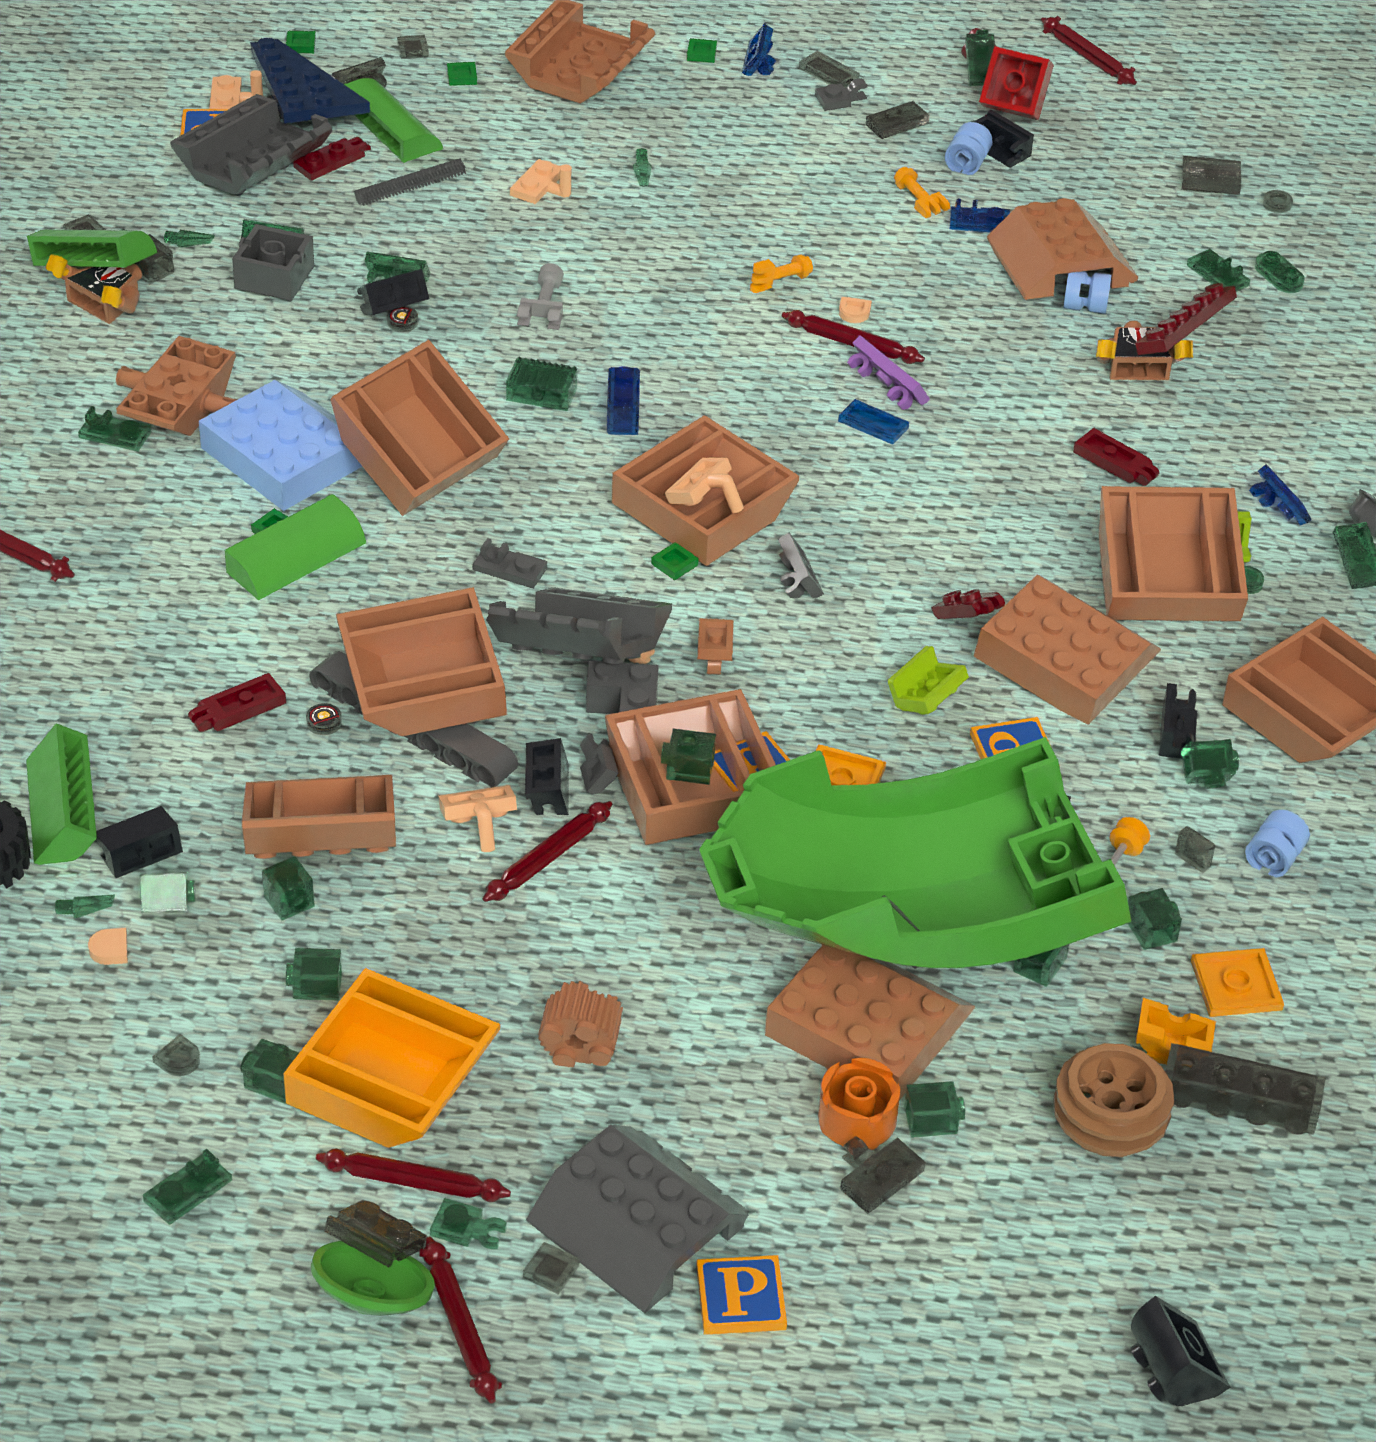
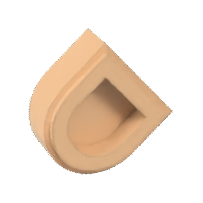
[839,297,872,323]
[88,928,128,965]

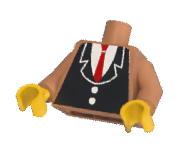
[45,254,142,324]
[1096,321,1193,380]

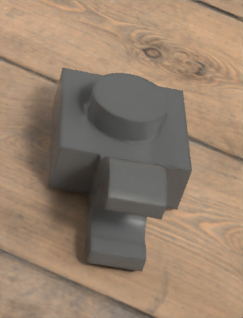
[815,78,867,111]
[580,733,618,794]

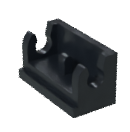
[975,110,1034,168]
[357,269,430,315]
[1159,683,1198,761]
[525,738,569,815]
[96,806,183,879]

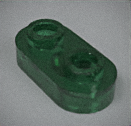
[1255,251,1305,293]

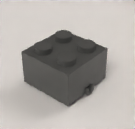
[232,224,314,301]

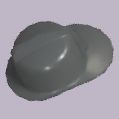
[1349,489,1376,538]

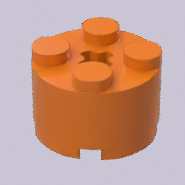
[818,1058,900,1150]

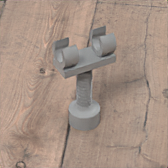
[517,263,564,330]

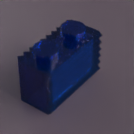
[607,366,640,435]

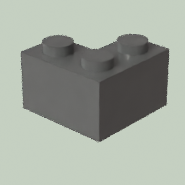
[586,661,659,714]

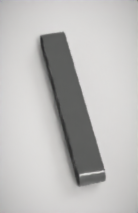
[309,651,518,788]

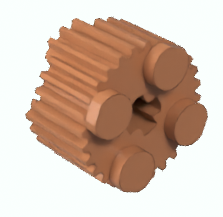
[538,981,623,1067]

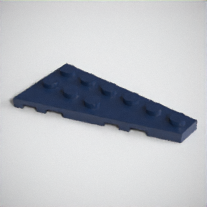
[250,38,370,123]

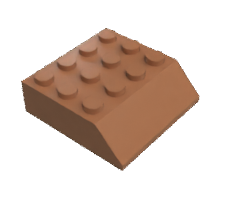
[330,340,509,516]
[612,415,799,566]
[1099,486,1248,621]
[974,574,1161,725]
[336,587,507,736]
[1222,616,1376,763]
[605,689,776,845]
[242,775,396,859]
[765,945,975,1101]

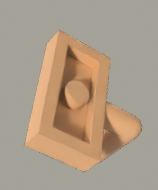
[209,70,263,109]
[510,159,572,204]
[665,458,744,513]
[439,785,517,852]

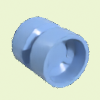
[945,122,993,175]
[1063,271,1112,314]
[1245,809,1310,878]

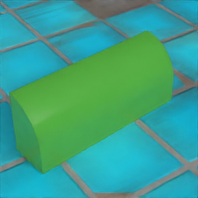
[344,78,443,163]
[27,229,157,267]
[224,494,366,600]
[26,723,97,865]

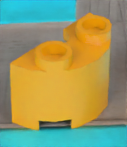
[1136,998,1216,1067]

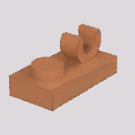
[697,618,734,675]

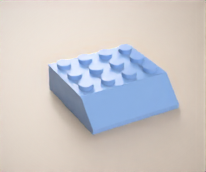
[199,380,362,511]

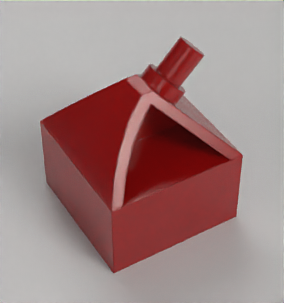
[979,46,1054,120]

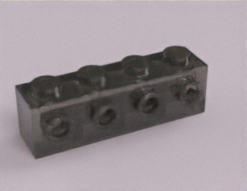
[1165,1043,1326,1135]

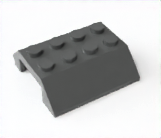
[170,94,332,195]
[486,587,672,664]
[526,1124,749,1314]

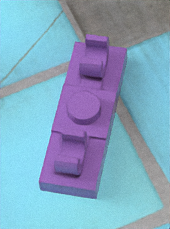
[847,336,930,410]

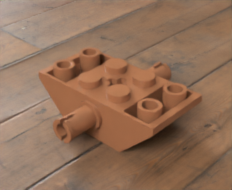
[116,336,238,436]

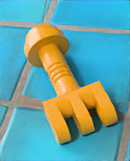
[894,167,950,218]
[750,254,813,293]

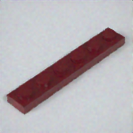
[1135,283,1237,355]

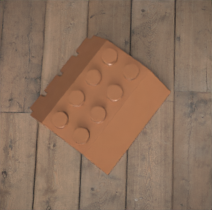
[505,0,656,104]
[987,198,1138,300]

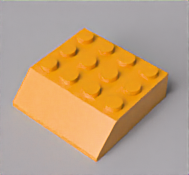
[283,968,500,1148]

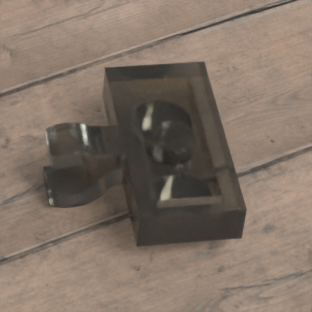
[840,1136,926,1214]

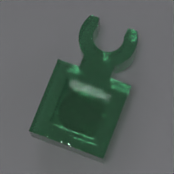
[430,1198,507,1250]

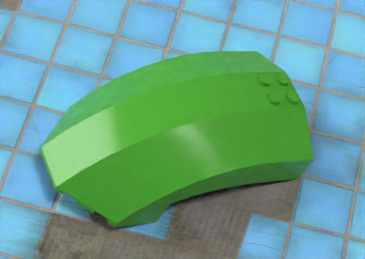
[699,737,1131,968]

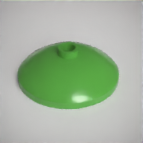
[311,1240,435,1316]

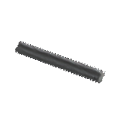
[354,158,466,206]

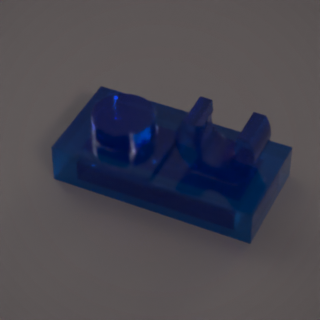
[742,23,776,76]
[950,198,1010,233]
[1249,464,1312,525]

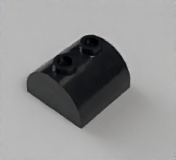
[1131,1296,1231,1406]

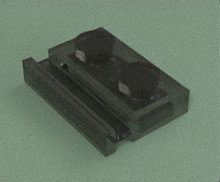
[1181,156,1241,195]
[324,1200,427,1268]

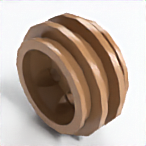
[1053,1043,1174,1157]

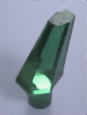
[633,148,652,187]
[164,229,215,248]
[55,894,115,918]

